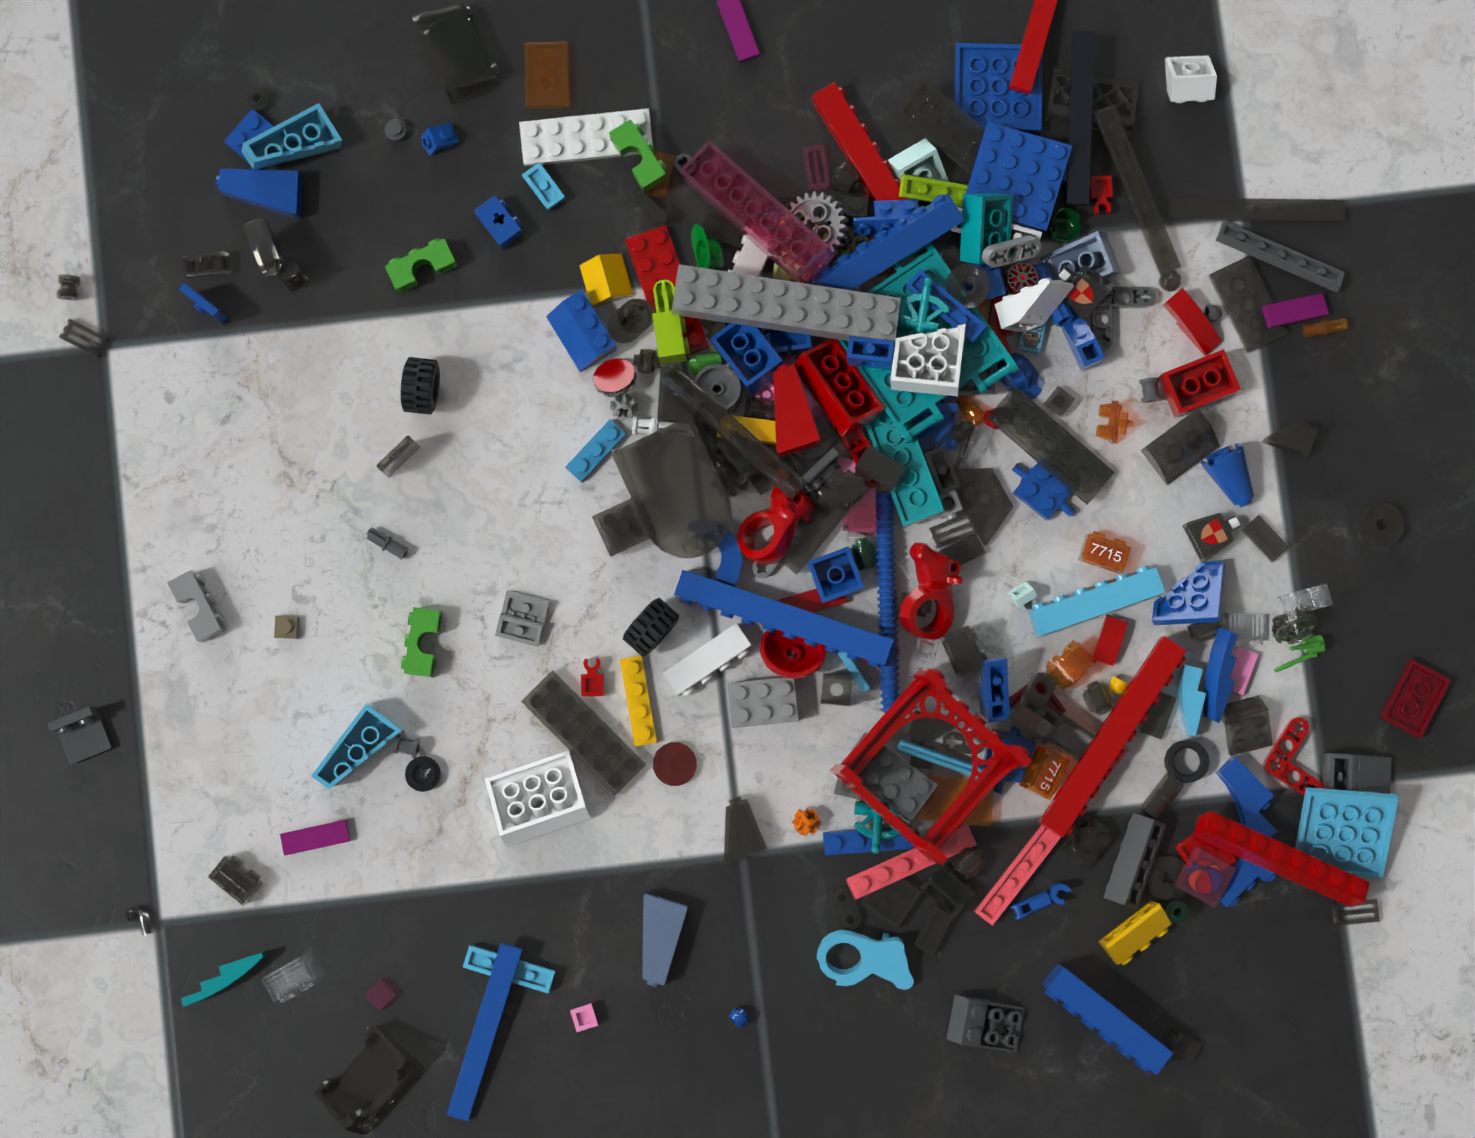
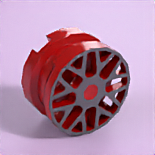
[1006,262,1038,295]

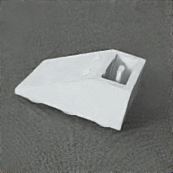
[995,278,1074,332]

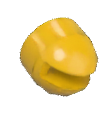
[1109,675,1129,694]

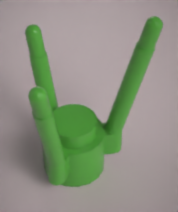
[1272,633,1325,672]

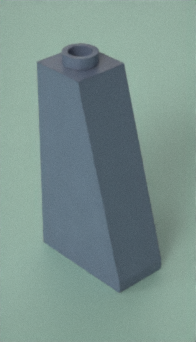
[642,893,688,988]

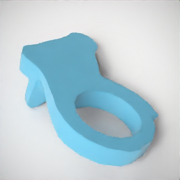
[816,930,914,990]

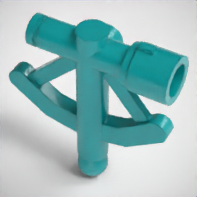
[897,278,950,332]
[854,801,901,854]

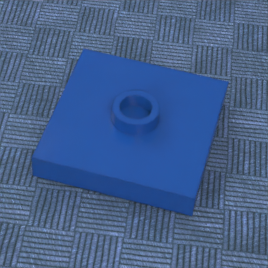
[179,283,228,325]

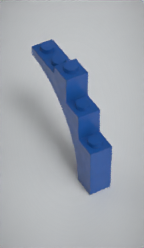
[1215,757,1277,907]

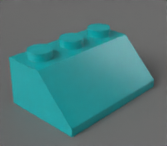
[960,193,1013,264]

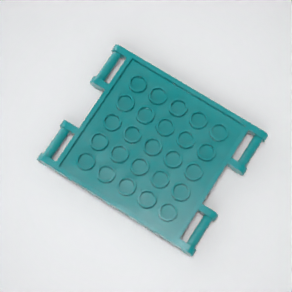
[837,242,1019,444]

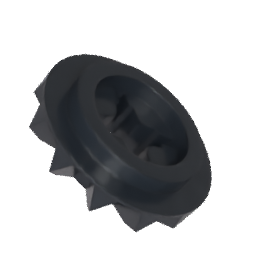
[405,756,441,792]

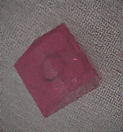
[842,488,876,537]

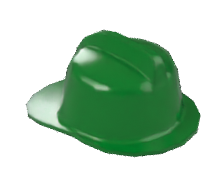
[691,224,724,269]

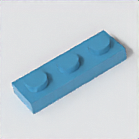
[565,419,626,483]

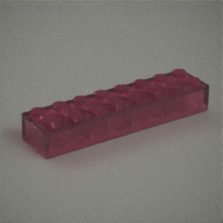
[679,140,835,284]

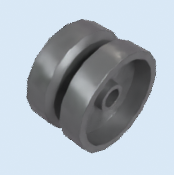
[692,364,743,417]

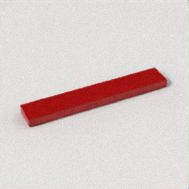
[1009,0,1057,95]

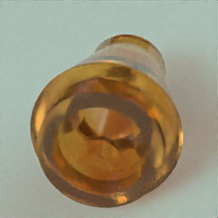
[956,396,986,428]

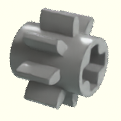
[610,392,638,420]

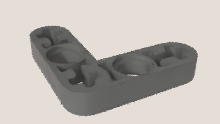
[1091,287,1156,352]

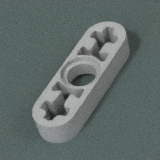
[982,235,1041,268]

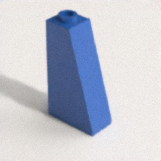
[216,169,303,219]

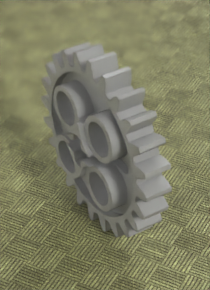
[779,191,849,264]

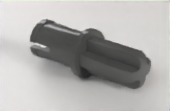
[366,527,409,560]

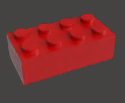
[795,339,885,437]

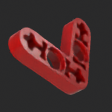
[1263,717,1324,796]

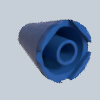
[1201,443,1254,507]

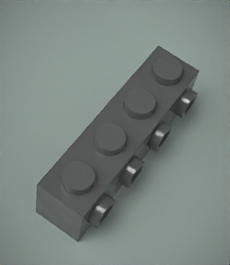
[1103,813,1166,910]

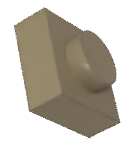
[274,616,299,639]

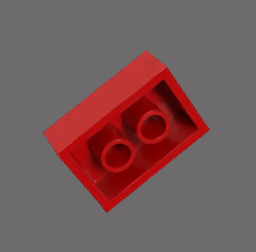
[1158,349,1241,418]

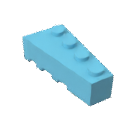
[242,103,342,170]
[311,703,403,789]

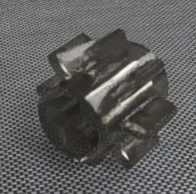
[633,349,660,374]

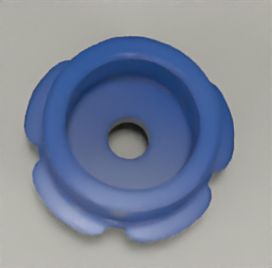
[728,1008,749,1029]

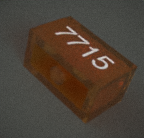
[1078,531,1131,574]
[1019,745,1070,801]

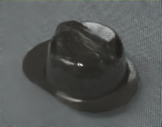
[607,299,655,343]

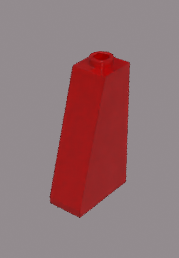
[773,364,821,458]

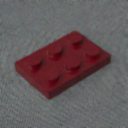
[1379,659,1451,739]

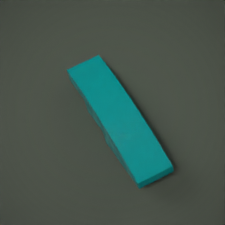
[181,951,268,1007]

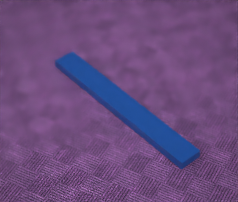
[447,942,523,1122]

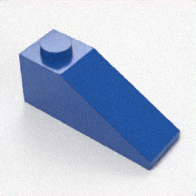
[979,657,1010,723]

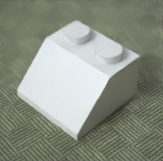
[1165,56,1217,103]

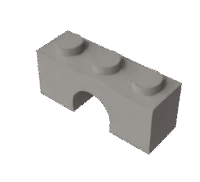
[167,570,226,642]

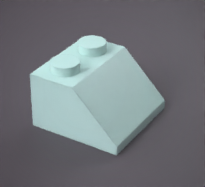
[888,138,949,201]

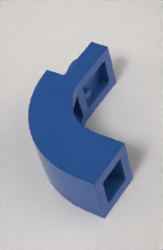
[687,519,742,587]

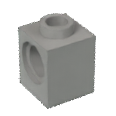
[938,485,963,521]

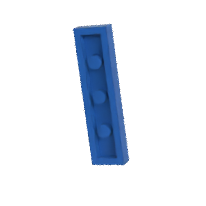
[906,269,988,344]
[823,826,914,856]

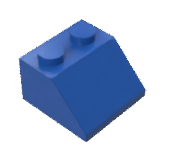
[807,546,865,603]

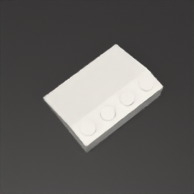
[485,750,591,847]

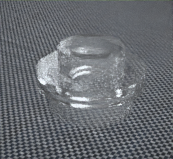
[1037,369,1060,391]

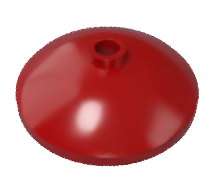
[760,629,827,679]

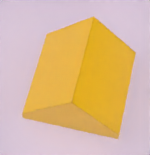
[580,254,633,307]

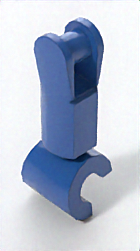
[1010,881,1071,920]

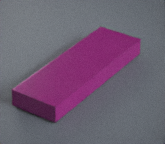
[717,0,760,63]
[1262,293,1329,328]
[280,819,351,856]

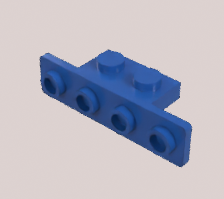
[853,199,919,236]

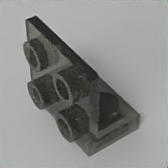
[1221,695,1272,756]

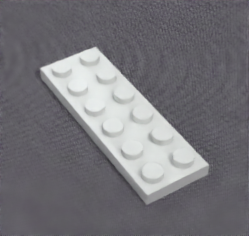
[519,108,653,167]

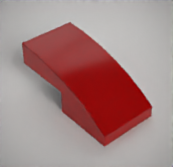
[1092,614,1128,666]

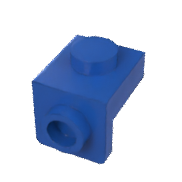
[421,122,459,156]

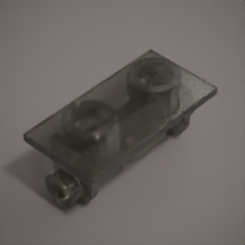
[744,397,775,421]

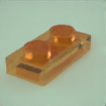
[643,150,676,199]

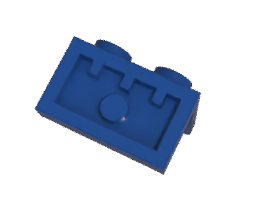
[912,403,957,451]

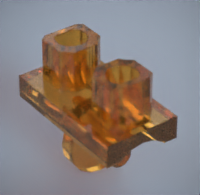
[1096,401,1134,444]

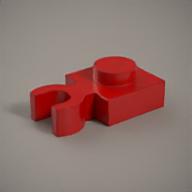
[1089,175,1113,215]
[581,658,604,697]

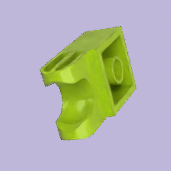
[652,280,690,365]

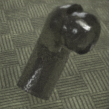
[125,907,153,936]

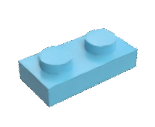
[522,162,566,211]

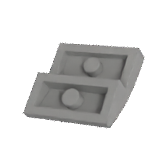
[495,591,550,647]

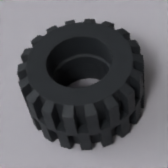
[400,357,440,415]
[623,598,680,657]

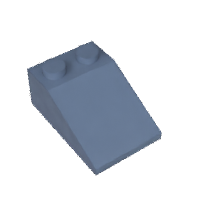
[1040,231,1122,286]

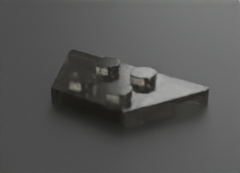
[943,468,1013,546]

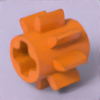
[792,808,821,836]

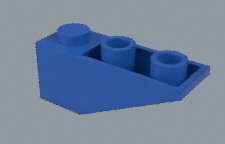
[1061,303,1105,371]

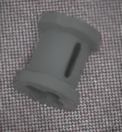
[1139,377,1161,403]
[393,734,420,758]

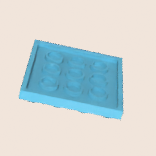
[1295,787,1399,879]

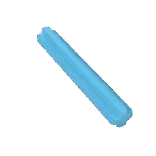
[897,740,982,778]

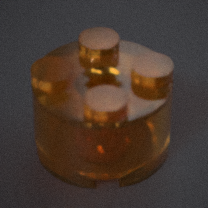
[1045,640,1097,691]

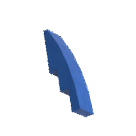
[1203,627,1238,723]

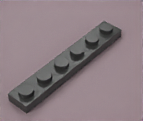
[1215,221,1345,292]

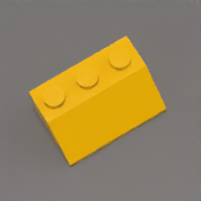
[1098,901,1171,965]

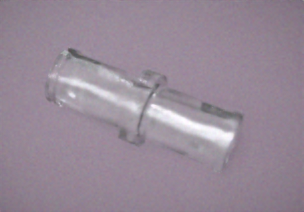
[961,424,996,469]

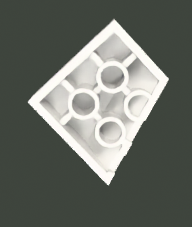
[890,324,966,396]

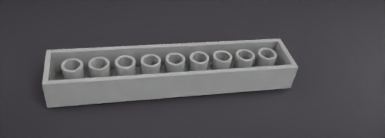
[671,264,901,342]

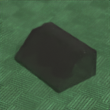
[1141,408,1220,485]

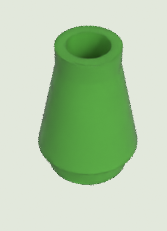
[688,352,722,376]

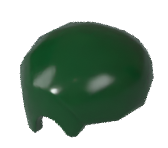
[1048,208,1082,244]

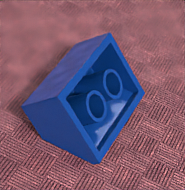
[546,290,617,372]
[710,323,783,396]

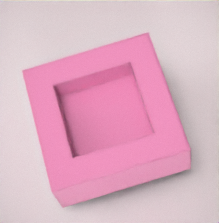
[570,1003,599,1032]

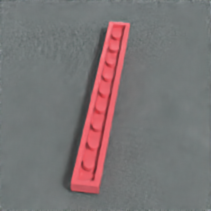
[974,745,1129,926]

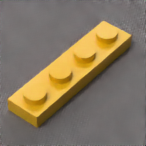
[620,655,657,747]

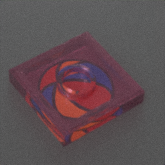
[1174,846,1236,908]

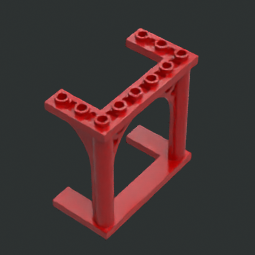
[830,668,1032,865]

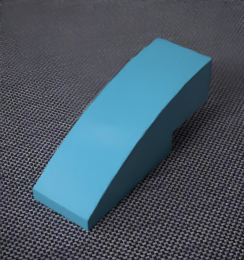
[1178,665,1206,737]

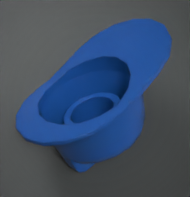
[997,353,1042,401]

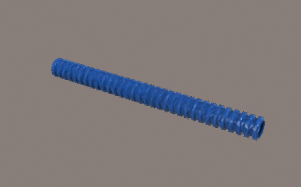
[874,492,900,713]

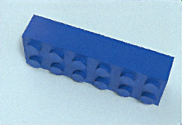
[1042,964,1173,1075]

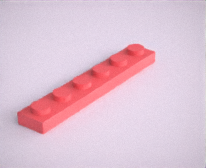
[846,824,977,900]

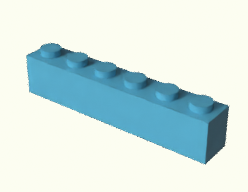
[1028,565,1165,637]

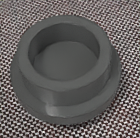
[385,119,407,141]

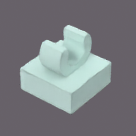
[1007,581,1037,612]

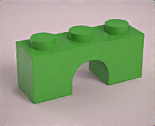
[609,119,667,193]
[385,238,458,294]
[401,607,443,678]

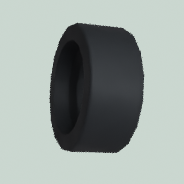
[1164,740,1209,783]

